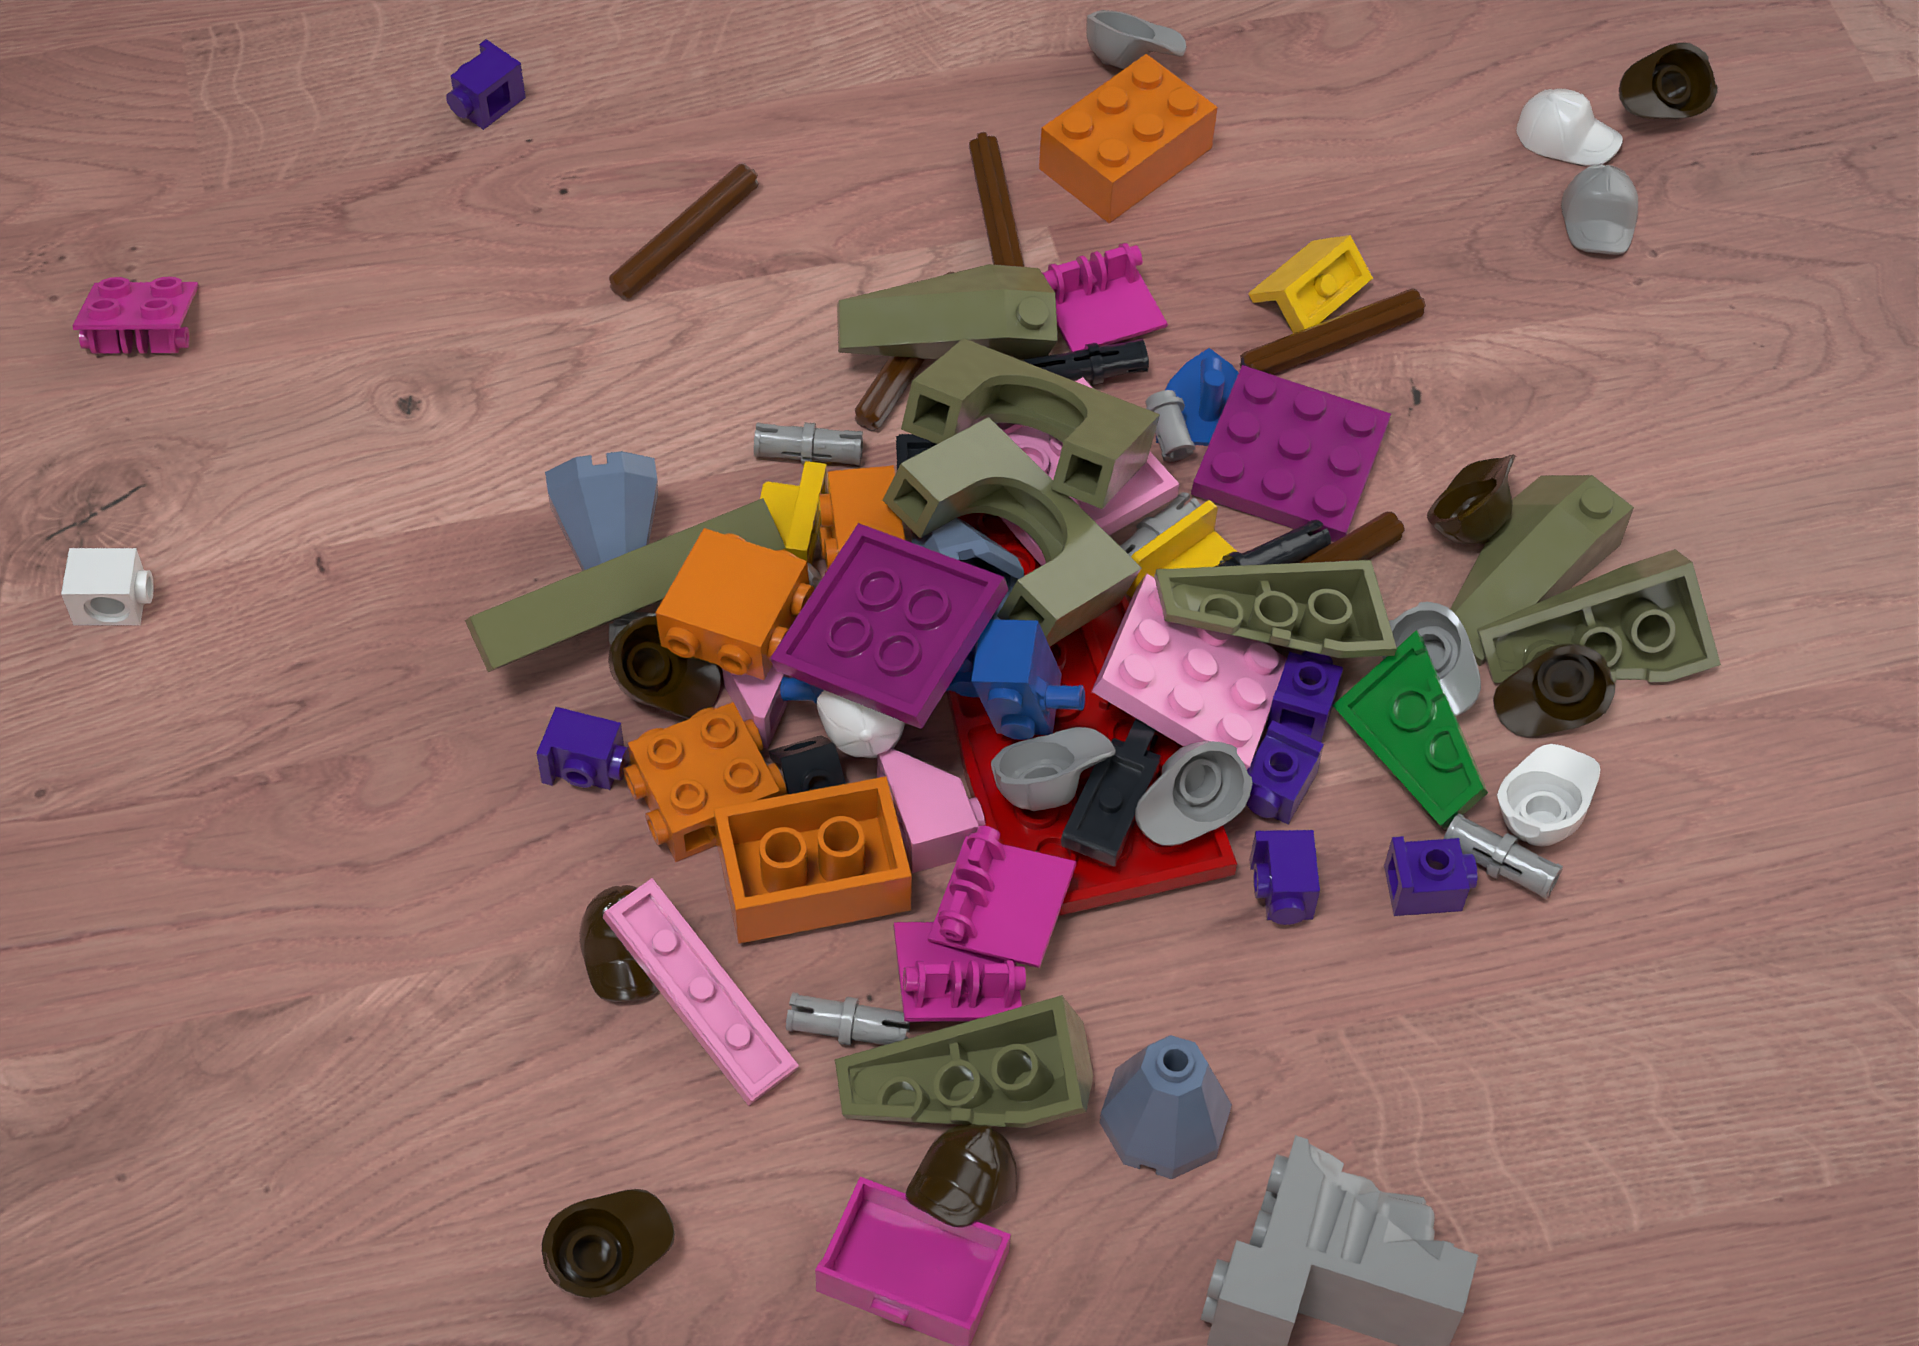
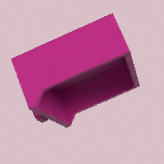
[815,1177,1011,1346]

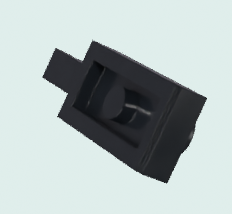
[1061,718,1161,866]

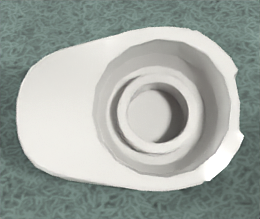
[1516,89,1623,167]
[817,690,905,758]
[1497,744,1601,846]

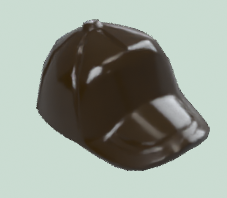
[1619,42,1718,120]
[1427,454,1516,544]
[608,616,721,719]
[1493,643,1615,737]
[579,885,658,1002]
[906,1124,1017,1228]
[542,1189,675,1298]

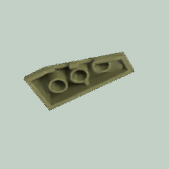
[837,264,1058,360]
[1450,475,1634,667]
[1477,549,1721,683]
[1154,560,1397,658]
[835,995,1093,1128]

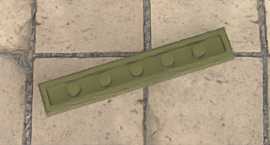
[465,498,785,672]

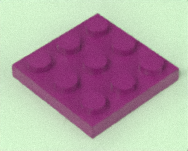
[1191,365,1391,542]
[770,523,1009,729]

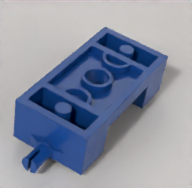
[780,619,1085,740]

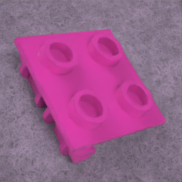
[1042,243,1168,352]
[73,277,198,354]
[928,826,1076,968]
[893,922,1026,1022]

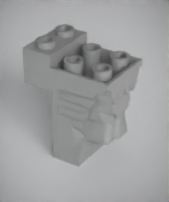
[1201,1135,1479,1346]

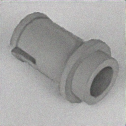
[1145,390,1196,462]

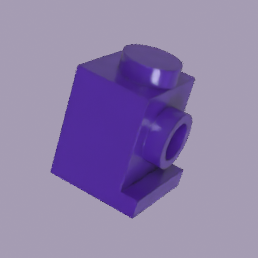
[446,39,526,130]
[1267,651,1343,742]
[536,707,630,790]
[1246,720,1324,825]
[1249,830,1320,925]
[1384,836,1477,916]

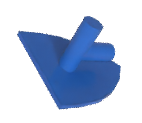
[1156,348,1238,446]

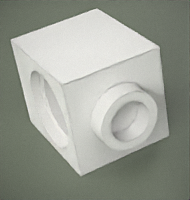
[61,548,153,625]

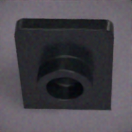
[769,735,846,794]

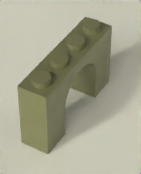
[901,338,1160,509]
[883,417,1142,647]

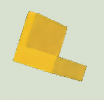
[1248,235,1373,333]
[760,461,827,565]
[1127,500,1238,598]

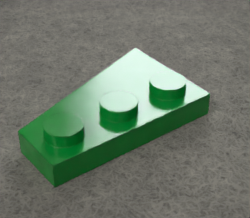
[1332,630,1488,831]

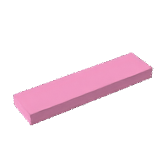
[603,878,799,1106]

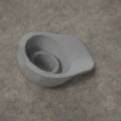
[1086,10,1187,69]
[1561,164,1638,255]
[1382,602,1481,716]
[991,727,1116,811]
[1135,741,1252,846]

